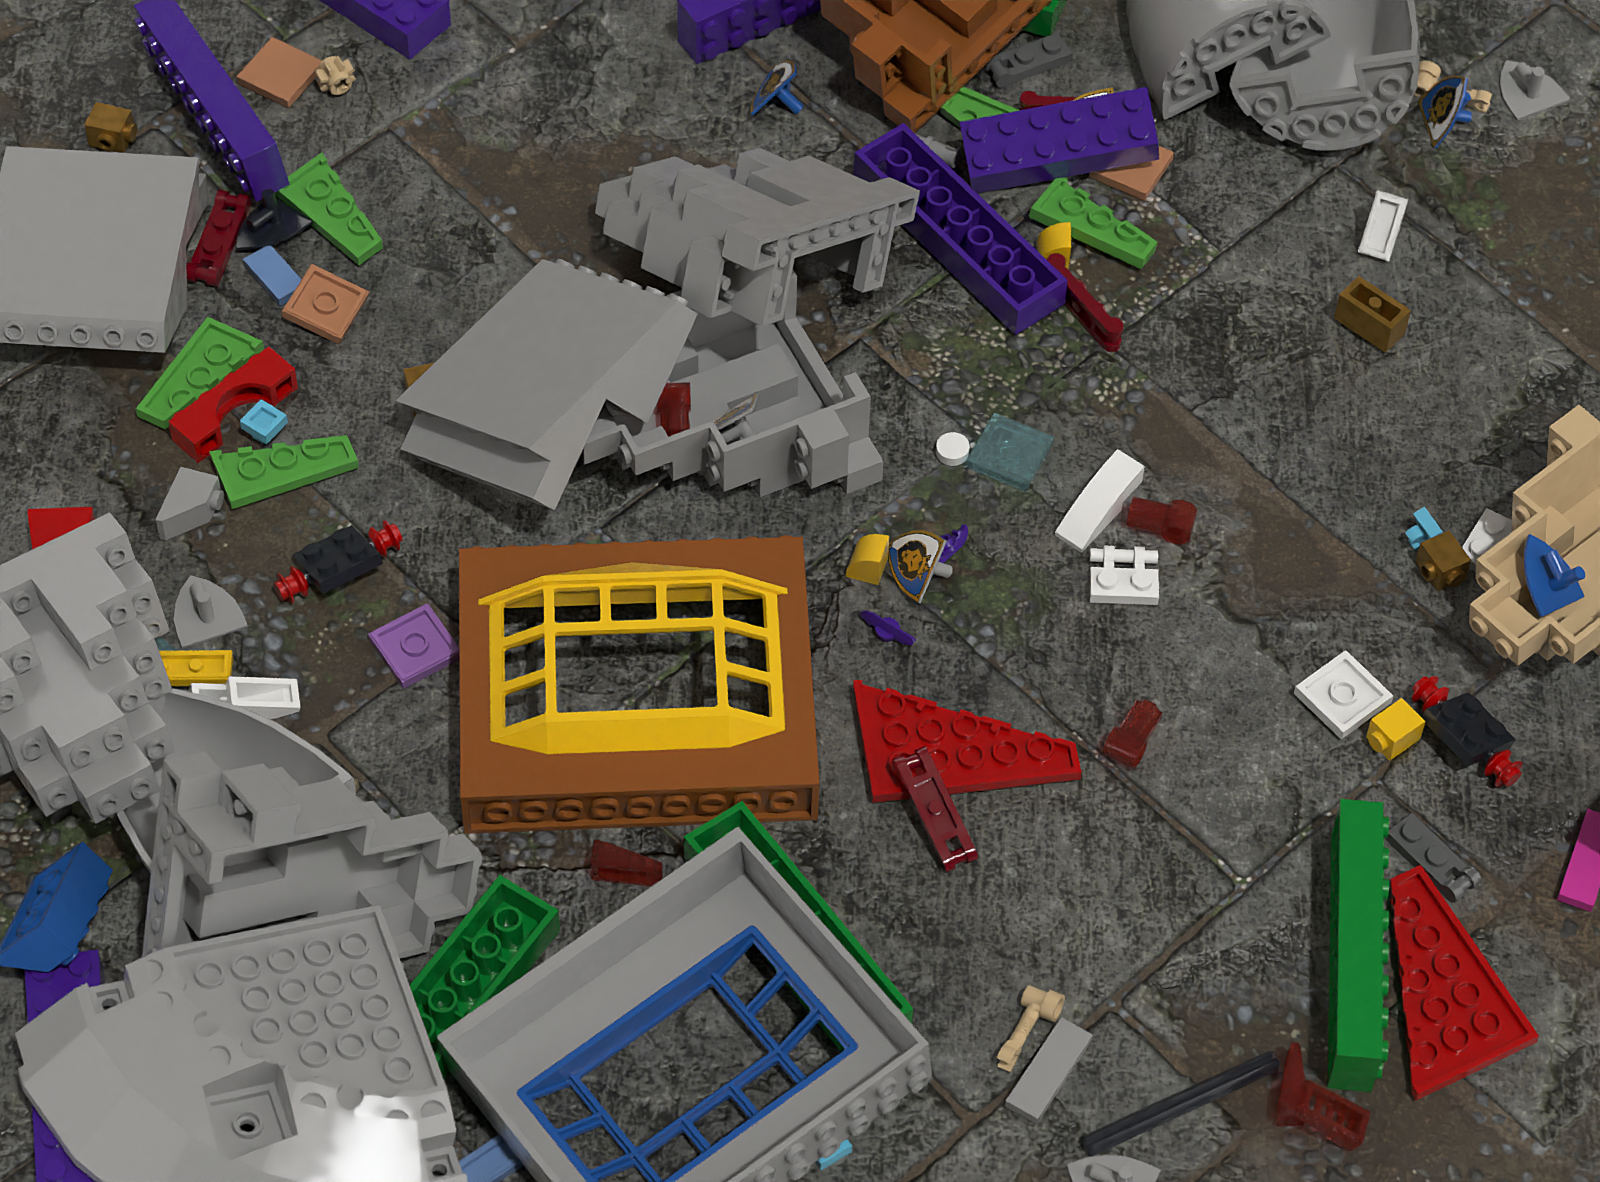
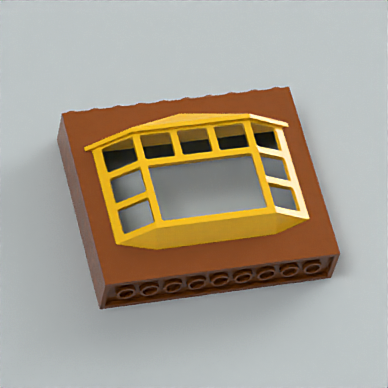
[459,535,819,834]

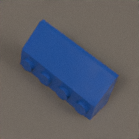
[0,841,113,972]

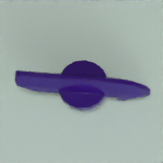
[938,524,968,563]
[859,610,916,646]

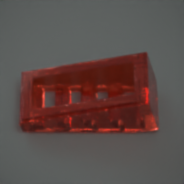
[591,839,663,886]
[1275,1042,1309,1127]
[1295,1080,1371,1151]

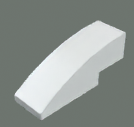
[1055,449,1145,553]
[188,676,301,719]

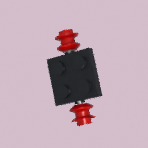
[273,520,403,604]
[1411,676,1522,787]

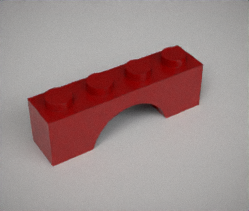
[168,346,298,463]

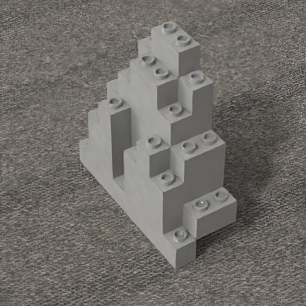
[595,148,920,326]
[580,270,883,497]
[0,512,175,824]
[142,751,482,958]

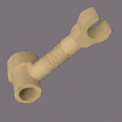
[1414,61,1492,113]
[997,985,1065,1072]

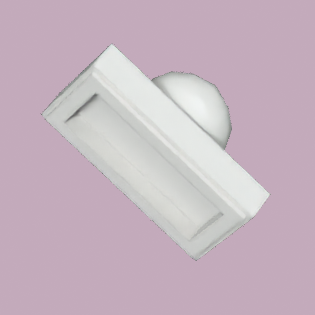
[1358,190,1409,261]

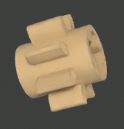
[315,56,356,95]

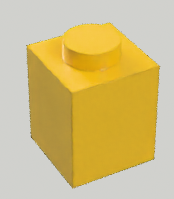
[1366,698,1426,761]

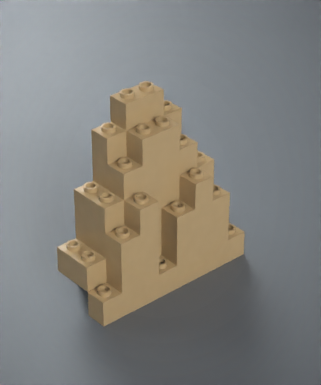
[1469,405,1600,666]

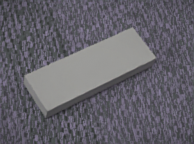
[1005,1017,1093,1124]

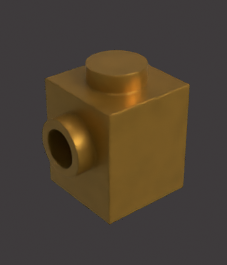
[84,102,137,153]
[1416,530,1471,592]

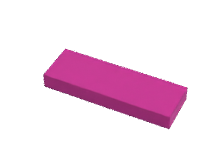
[1557,809,1600,912]

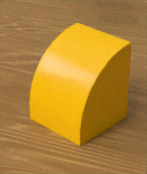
[1036,222,1071,269]
[846,534,889,585]

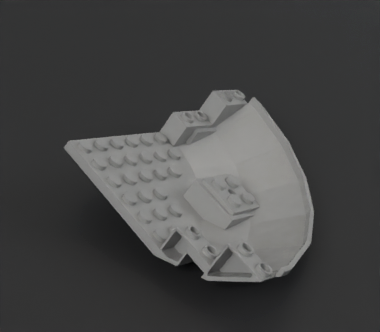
[15,904,468,1182]

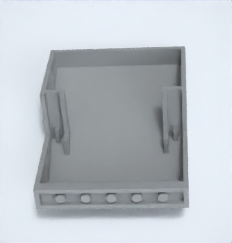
[0,146,207,352]
[396,259,698,510]

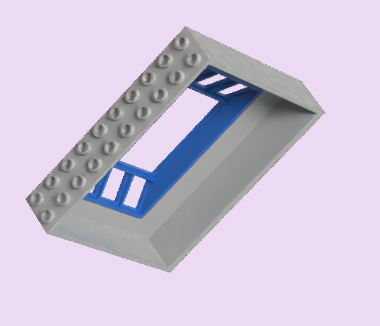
[436,827,932,1182]

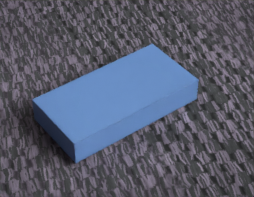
[243,245,302,306]
[443,1135,524,1182]

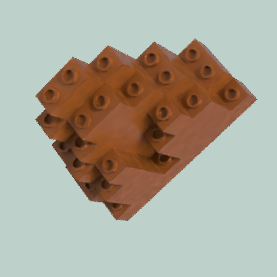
[820,0,1051,133]

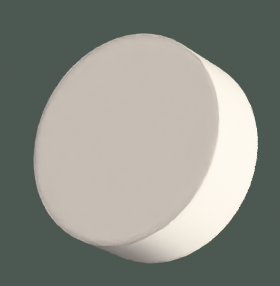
[936,432,970,466]

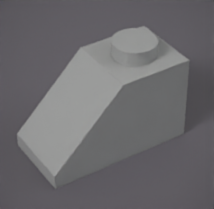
[155,467,224,540]

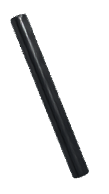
[1082,1051,1280,1156]

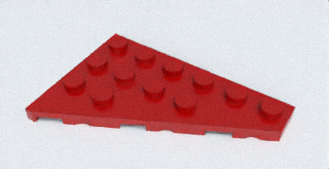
[852,680,1082,803]
[1389,865,1539,1101]

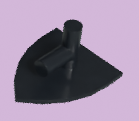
[236,189,313,250]

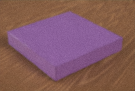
[368,603,459,689]

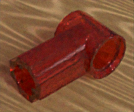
[657,382,691,437]
[1126,496,1197,545]
[1102,699,1163,769]

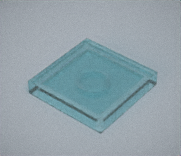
[966,413,1054,491]

